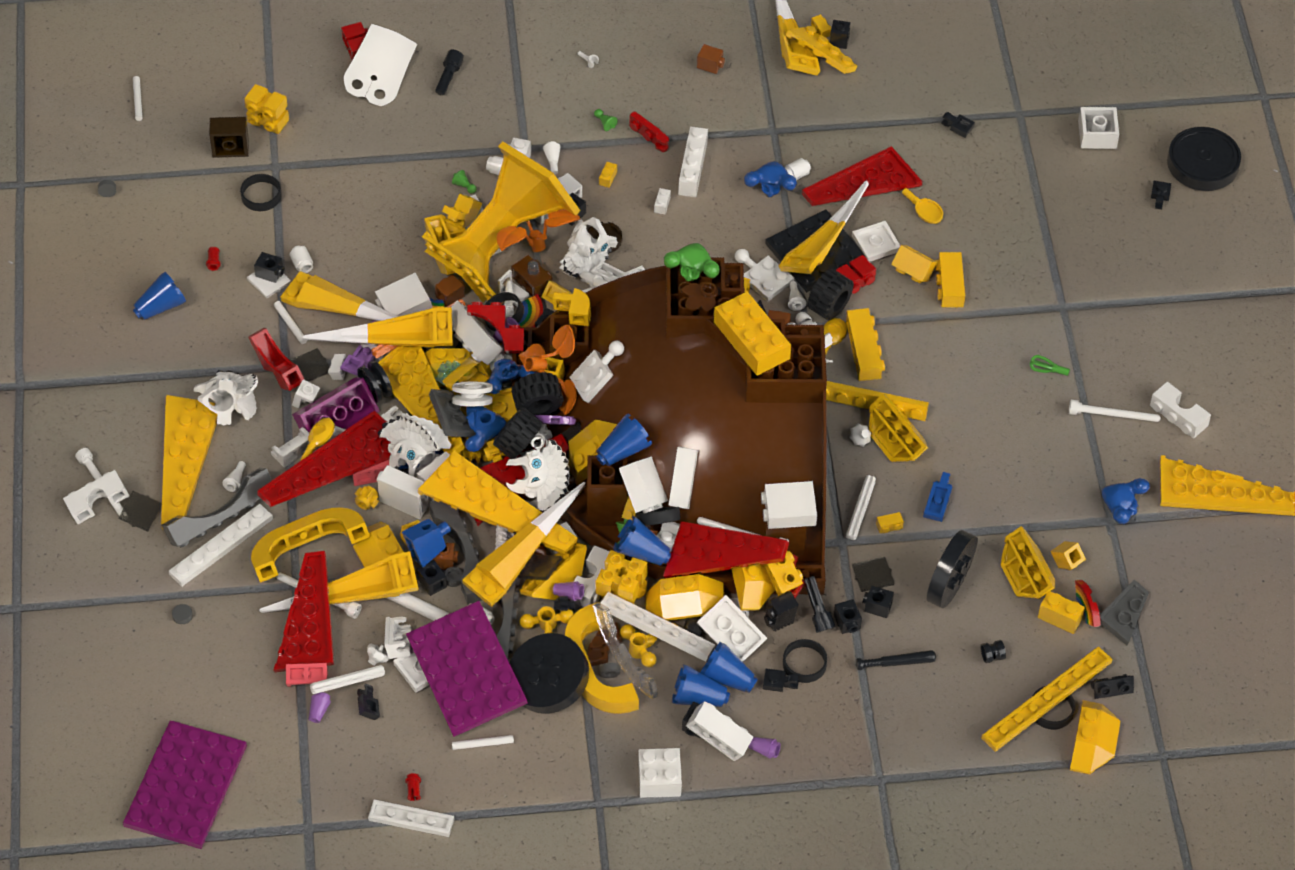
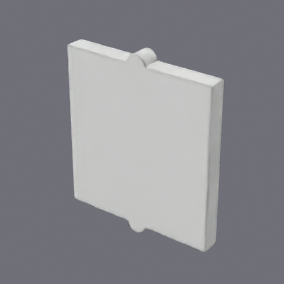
[247,272,291,298]

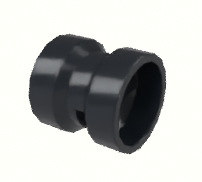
[980,640,1006,663]

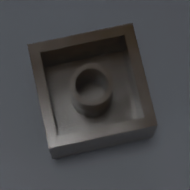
[209,117,249,158]

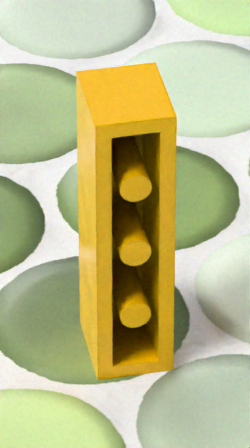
[846,308,885,381]

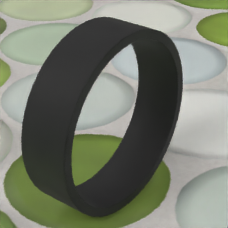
[240,174,281,212]
[483,292,524,332]
[636,507,681,525]
[783,639,827,683]
[1033,686,1075,730]

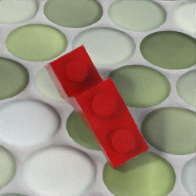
[467,302,524,354]
[248,328,304,391]

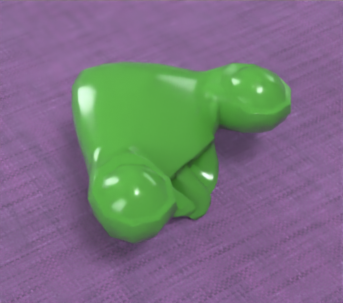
[664,243,720,282]

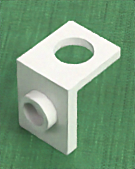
[498,270,529,306]

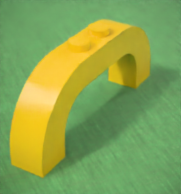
[251,507,370,583]
[565,602,639,714]

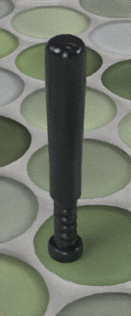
[856,650,936,670]

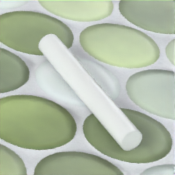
[133,76,143,121]
[274,301,307,344]
[452,735,514,750]

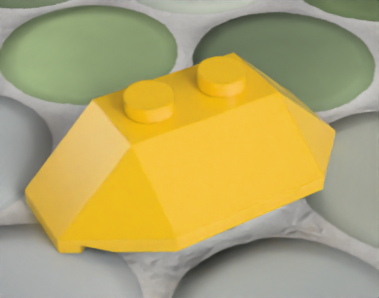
[424,214,466,275]
[425,348,487,388]
[869,394,928,462]
[568,420,617,485]
[353,521,404,568]
[1000,526,1055,599]
[520,543,587,600]
[731,564,775,610]
[646,574,724,621]
[1070,700,1121,774]

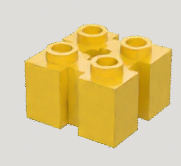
[244,84,289,134]
[595,550,647,604]

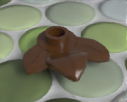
[681,282,718,312]

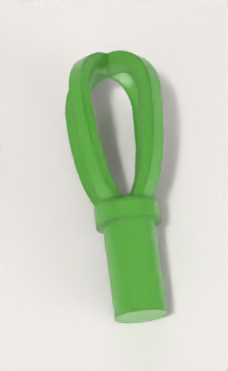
[1030,355,1070,376]

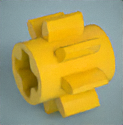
[483,439,506,463]
[355,486,379,510]

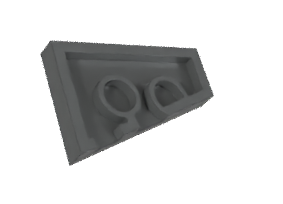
[429,389,476,437]
[1100,580,1149,646]

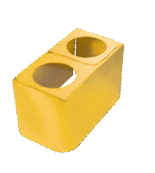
[442,357,490,396]

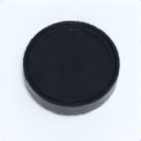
[1167,127,1241,191]
[927,530,978,608]
[509,633,589,714]

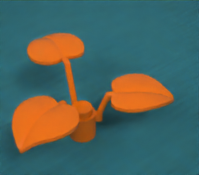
[497,209,580,252]
[518,325,577,415]

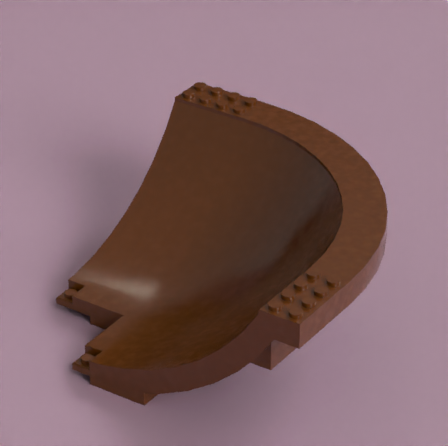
[512,257,827,595]

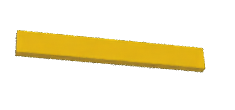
[981,646,1112,752]

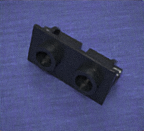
[1091,674,1134,699]

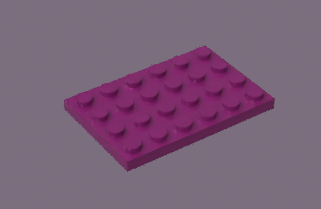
[406,601,528,737]
[123,720,247,849]

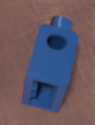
[402,519,451,568]

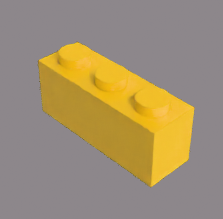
[935,252,965,307]

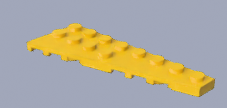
[378,346,466,455]
[161,395,218,529]
[418,451,578,555]
[1160,455,1295,516]

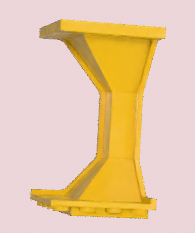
[422,141,581,304]

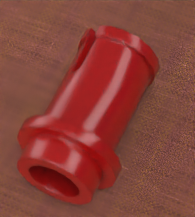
[206,247,221,271]
[405,773,421,801]

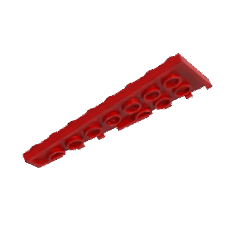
[257,411,391,507]

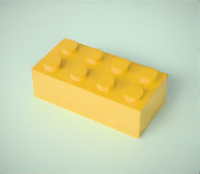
[714,291,791,376]

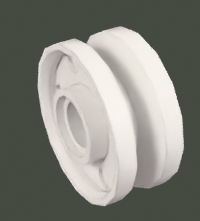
[452,381,493,406]

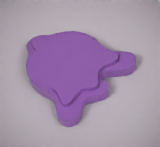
[535,415,576,425]

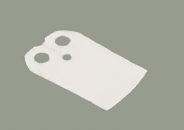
[344,24,417,106]

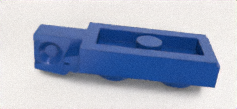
[923,472,952,522]

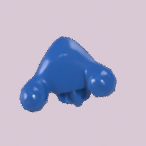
[744,161,797,197]
[487,359,537,394]
[465,406,507,452]
[1102,478,1150,524]

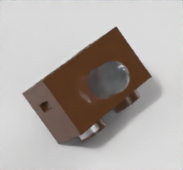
[511,255,553,297]

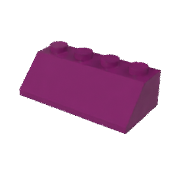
[292,377,380,432]

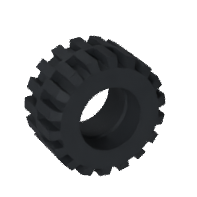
[807,269,854,320]
[511,372,564,415]
[493,407,542,459]

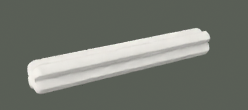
[846,475,876,540]
[310,665,385,694]

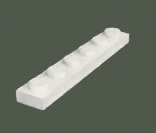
[169,504,273,587]
[599,592,715,662]

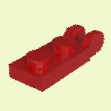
[629,111,669,153]

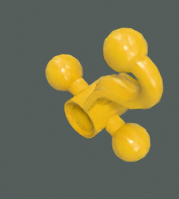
[520,606,574,634]
[620,621,678,667]

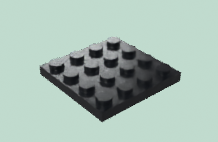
[765,209,865,293]

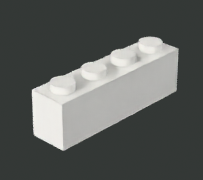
[678,127,708,197]
[451,300,503,365]

